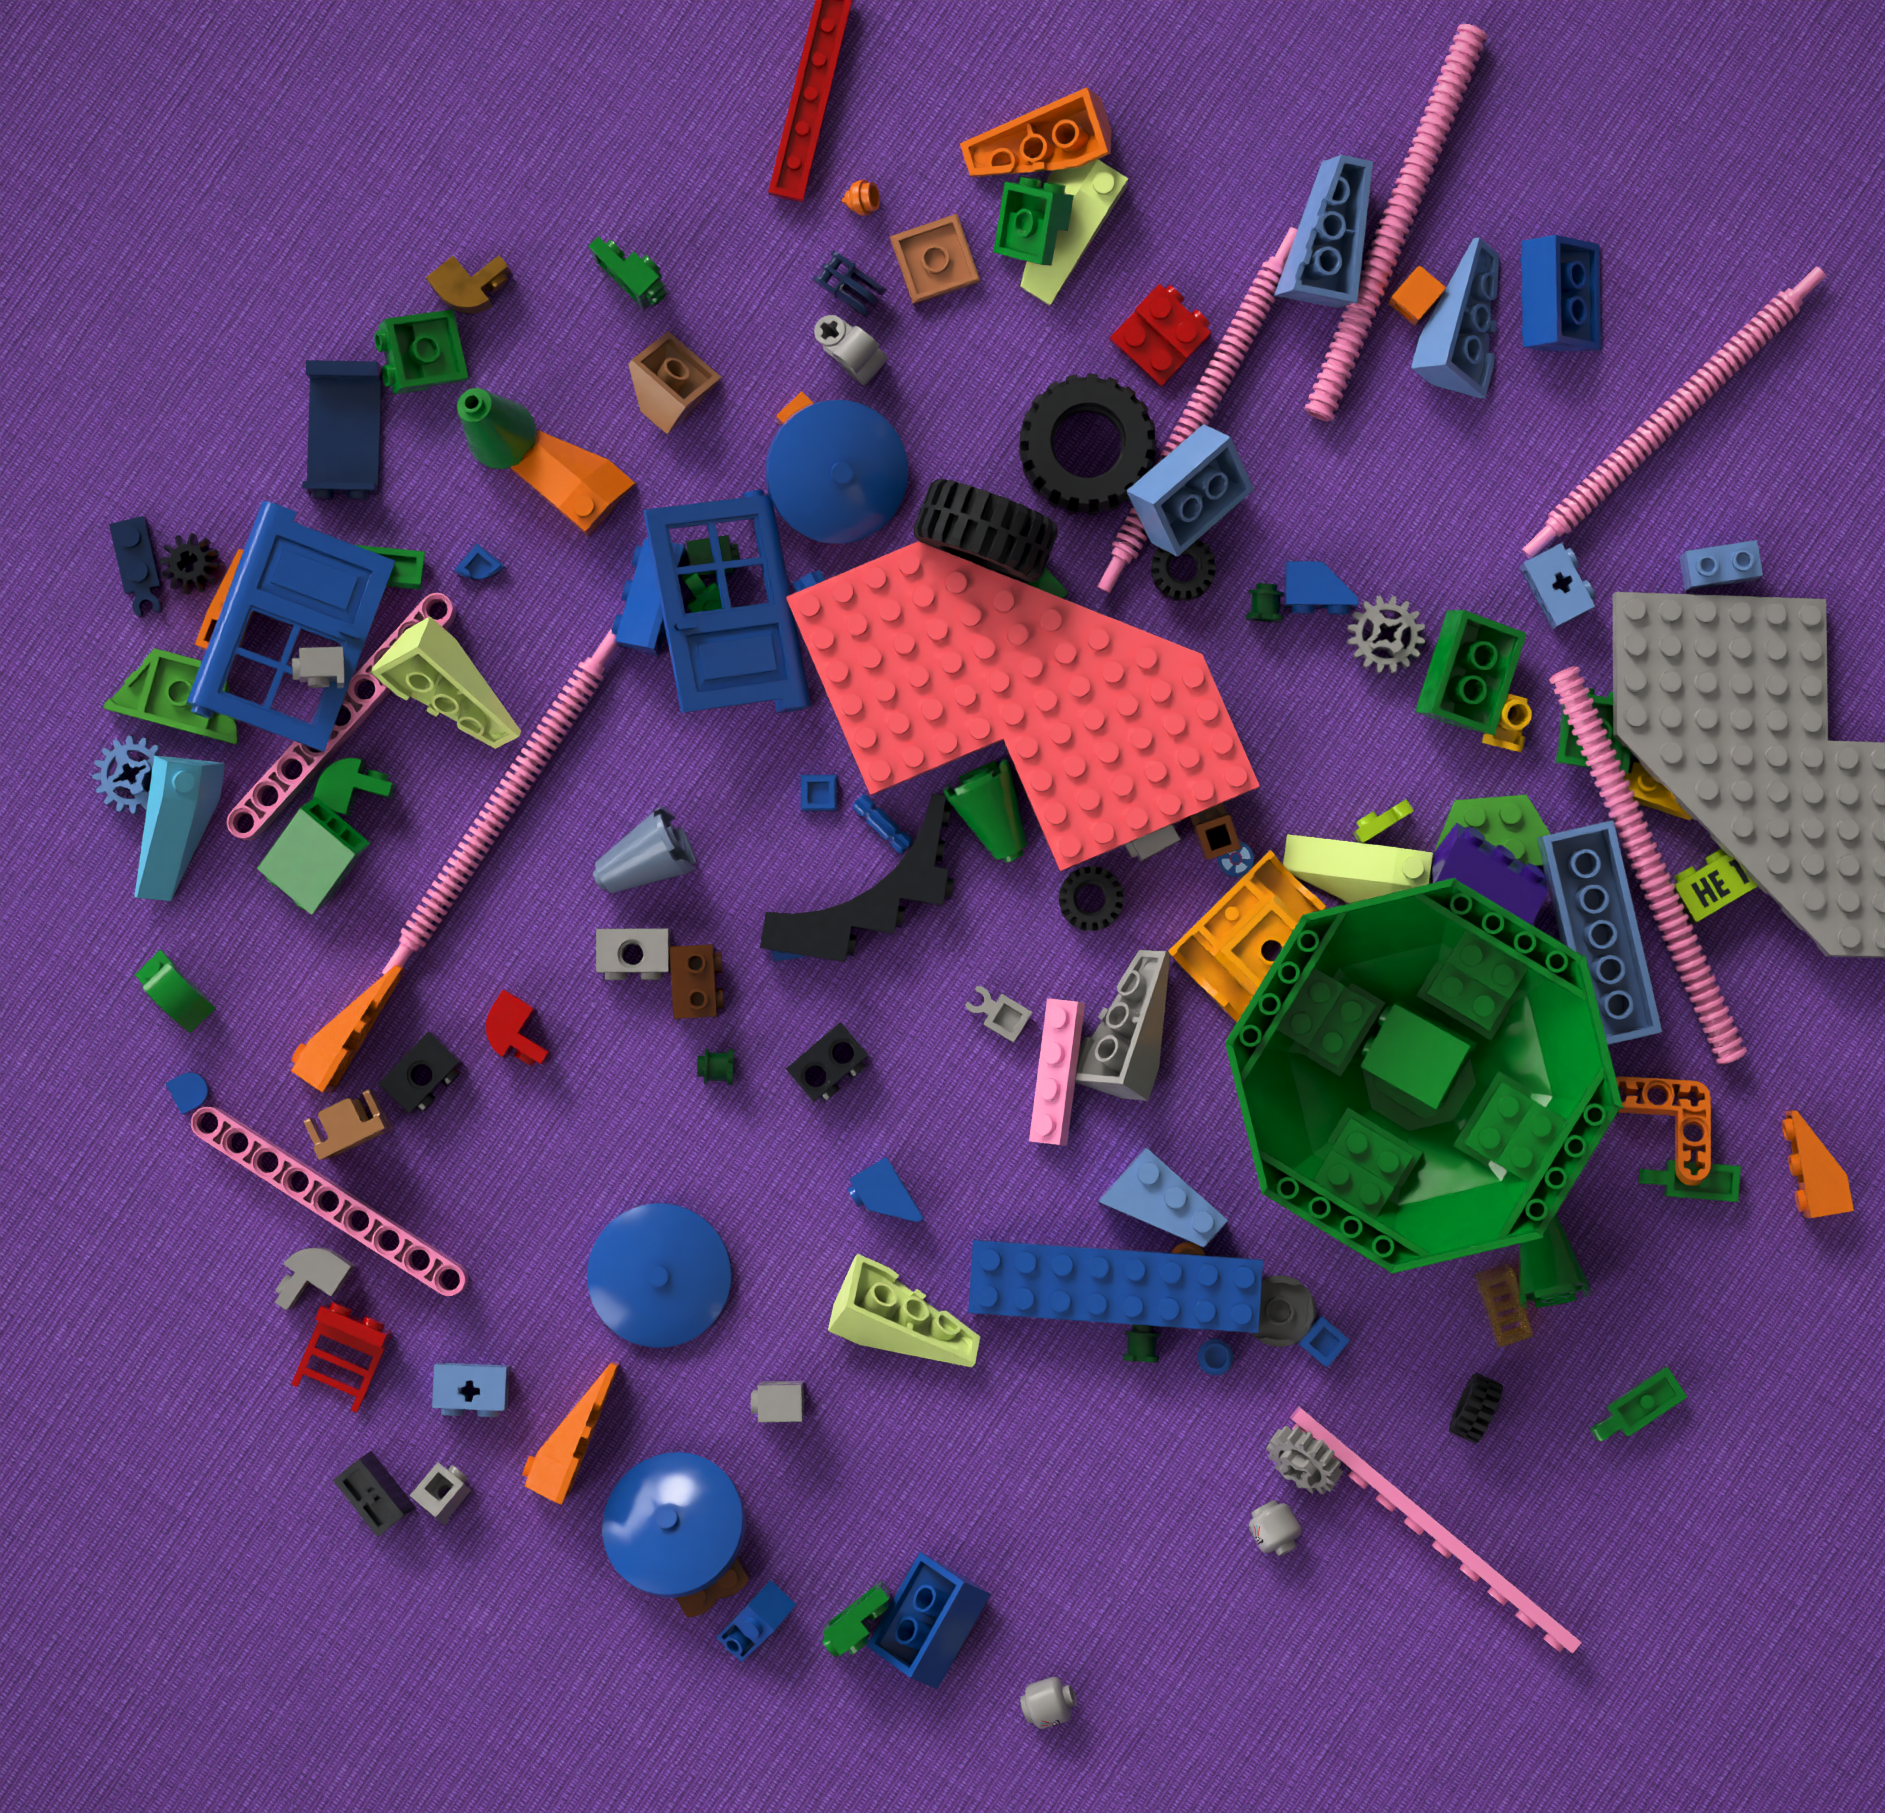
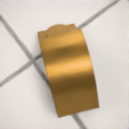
[426,255,512,314]

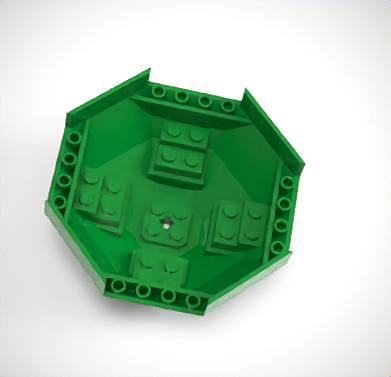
[1225,877,1623,1274]

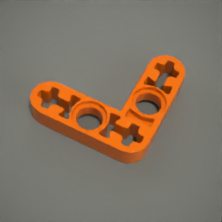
[1616,1076,1711,1186]

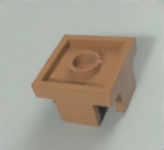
[303,1089,394,1160]

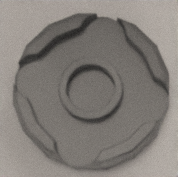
[1251,1275,1316,1347]

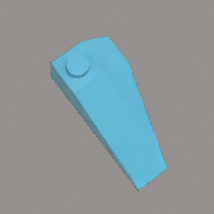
[134,755,225,901]

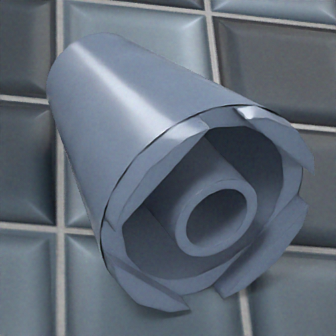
[593,806,696,893]

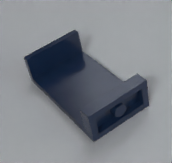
[302,360,382,501]

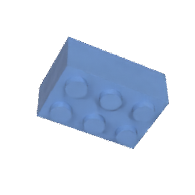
[1127,424,1254,557]

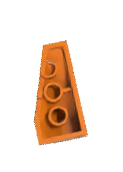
[960,87,1112,177]
[510,430,636,537]
[291,965,406,1093]
[522,1361,620,1505]

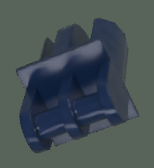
[812,250,887,318]

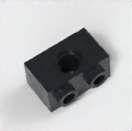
[378,1031,463,1114]

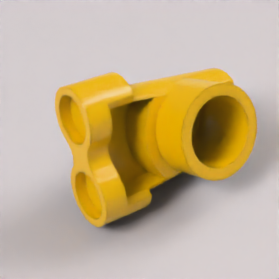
[1482,693,1532,753]

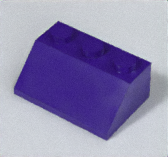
[1432,823,1547,925]

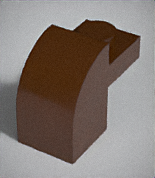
[1189,803,1241,860]

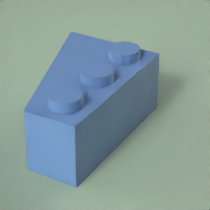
[1098,1148,1228,1247]

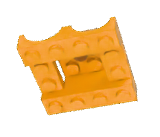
[1167,850,1328,1023]

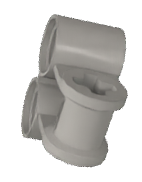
[814,315,889,386]

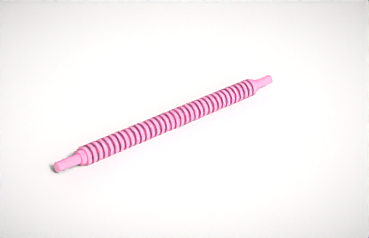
[1097,227,1297,594]
[1522,267,1826,559]
[382,629,618,974]

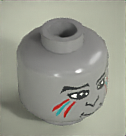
[1248,1500,1302,1557]
[1020,1677,1077,1729]

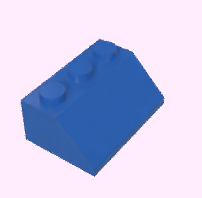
[1520,235,1601,351]
[611,538,688,657]
[867,1552,991,1689]

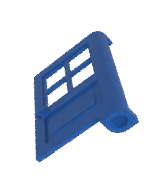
[643,490,812,713]
[186,501,395,752]

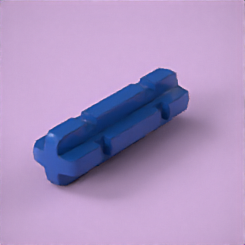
[852,794,913,853]

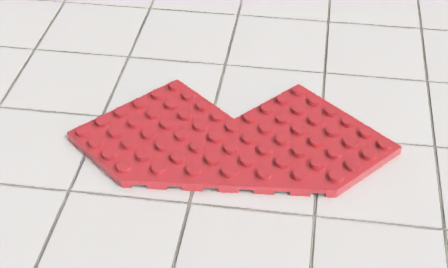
[786,541,1260,872]

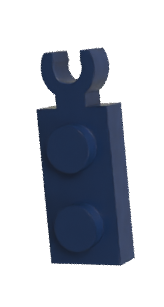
[109,516,162,618]

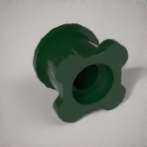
[1246,583,1284,623]
[697,1048,734,1085]
[1123,1324,1161,1363]

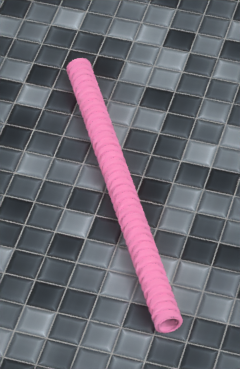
[1304,24,1488,421]
[1549,666,1747,1065]

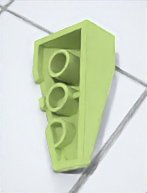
[370,617,521,749]
[1283,834,1433,904]

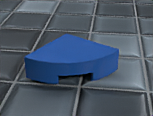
[454,543,505,580]

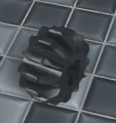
[159,533,222,595]

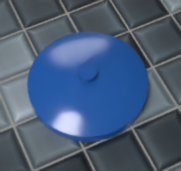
[765,400,908,544]
[587,1203,732,1348]
[602,1452,746,1598]

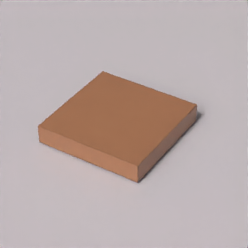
[890,214,980,305]

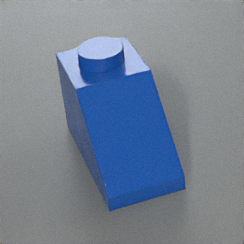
[847,1156,924,1222]

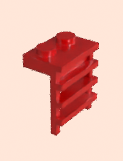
[291,1302,393,1413]

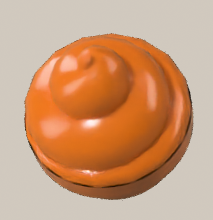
[842,179,880,216]

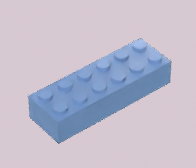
[1537,820,1662,1045]

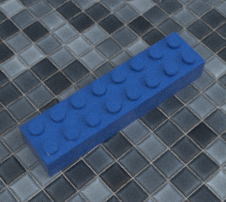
[968,1239,1263,1333]

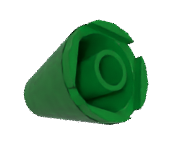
[457,388,537,469]
[942,758,1028,863]
[1519,1213,1592,1308]

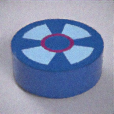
[1217,841,1254,877]

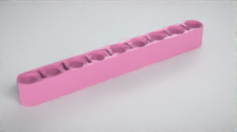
[227,593,456,840]
[191,1107,469,1296]

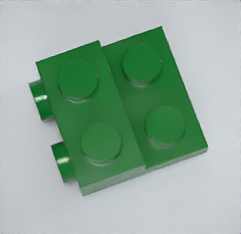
[993,177,1074,266]
[588,236,668,310]
[374,309,468,395]
[1555,687,1631,774]
[822,1580,891,1658]

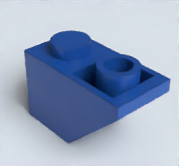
[1284,561,1358,615]
[716,1580,797,1662]

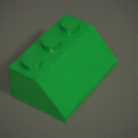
[1415,610,1527,736]

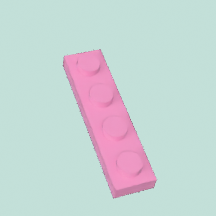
[1029,998,1085,1146]

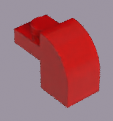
[486,989,551,1067]

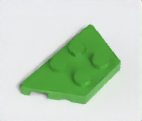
[103,648,240,745]
[1430,795,1550,875]

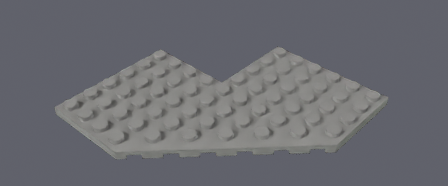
[1612,592,1885,958]

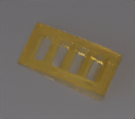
[1474,1264,1533,1348]

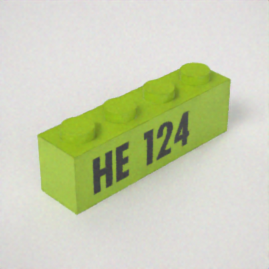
[1673,848,1757,924]

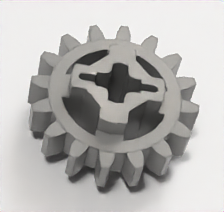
[1347,596,1425,674]
[1266,1426,1343,1494]

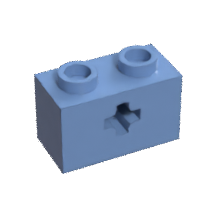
[1679,540,1763,592]
[1519,543,1596,630]
[432,1363,510,1417]

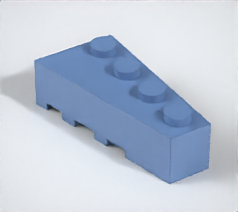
[1274,155,1373,308]

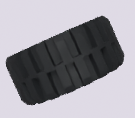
[1019,373,1157,516]
[913,478,1058,583]

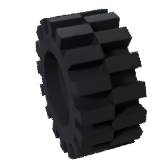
[1151,538,1216,602]
[1059,866,1124,931]
[1449,1372,1503,1444]

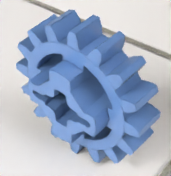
[92,736,166,815]

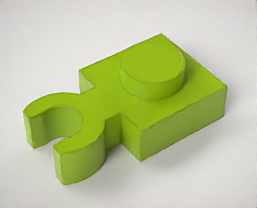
[1352,799,1414,843]

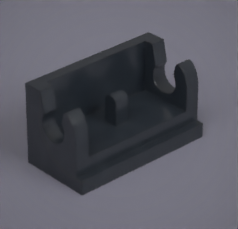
[333,1451,415,1537]

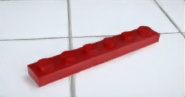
[768,0,853,203]

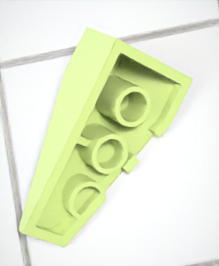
[1020,159,1128,306]
[828,1254,980,1367]

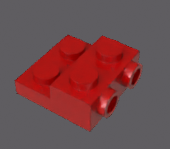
[1109,284,1211,388]

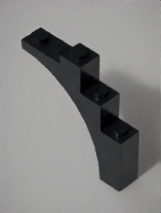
[760,794,954,963]

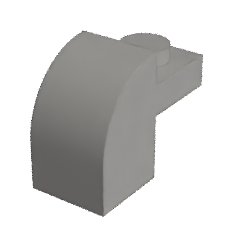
[275,1247,356,1311]

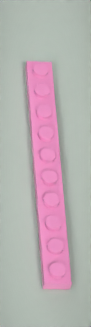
[1290,1406,1582,1654]

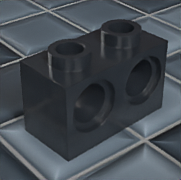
[786,1022,869,1103]

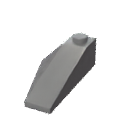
[1075,950,1170,1101]

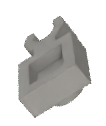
[965,986,1032,1043]

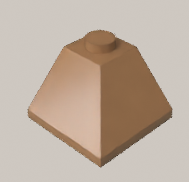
[628,331,722,434]

